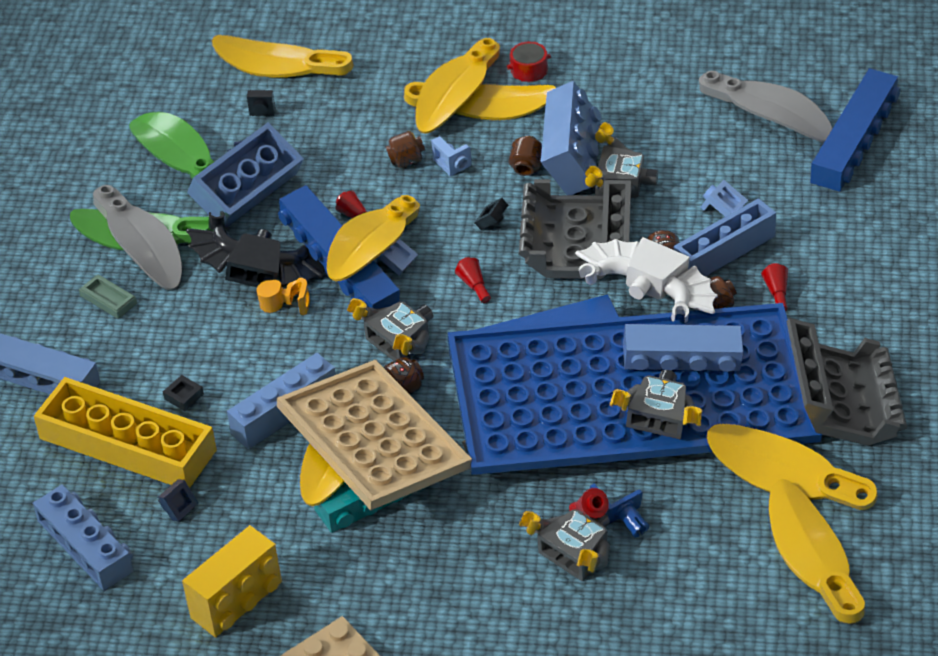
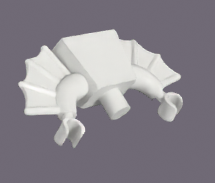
[575,237,718,323]

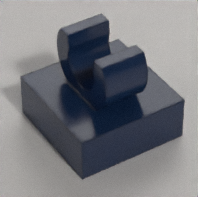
[158,479,199,521]

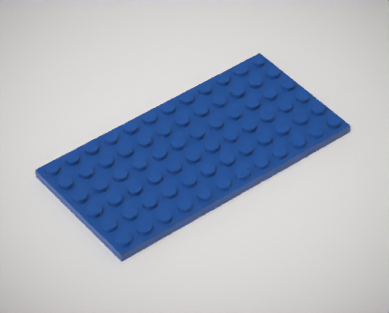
[448,303,822,475]

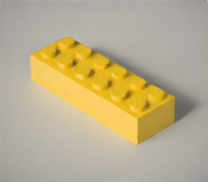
[34,377,217,488]

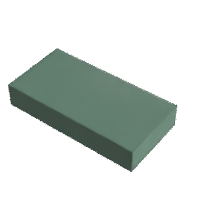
[79,274,138,319]

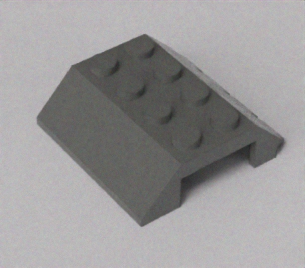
[519,179,631,279]
[786,318,907,446]

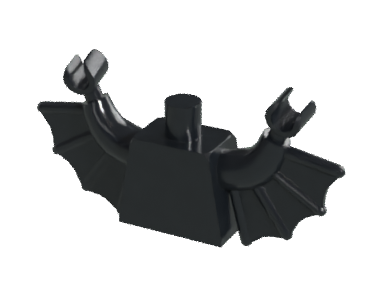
[186,211,325,287]

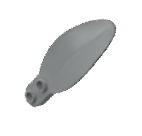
[699,71,832,143]
[93,185,182,290]

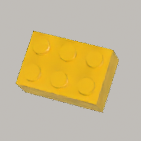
[182,525,282,638]

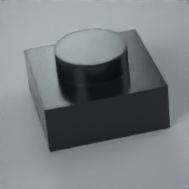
[247,90,276,116]
[474,198,509,230]
[163,375,204,411]

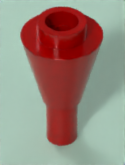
[335,190,367,219]
[455,257,491,303]
[761,263,789,311]
[569,488,609,518]

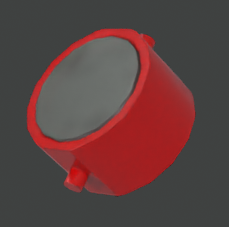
[507,41,551,82]

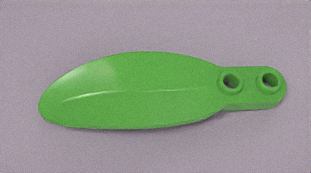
[129,112,214,179]
[70,209,225,250]

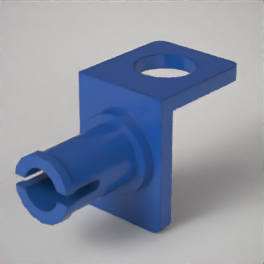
[589,483,650,538]

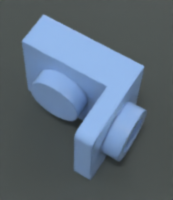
[431,136,472,176]
[700,180,748,217]
[374,239,418,276]

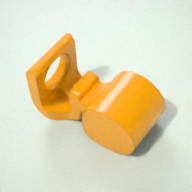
[257,278,310,316]

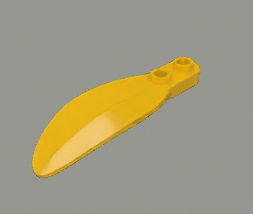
[212,35,354,77]
[415,38,500,134]
[404,82,556,120]
[327,195,420,281]
[707,424,877,510]
[300,443,345,506]
[769,479,865,623]

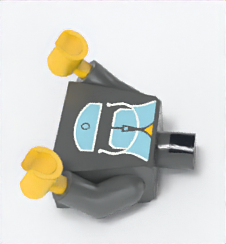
[585,122,658,198]
[347,298,433,361]
[610,370,702,439]
[519,510,610,582]

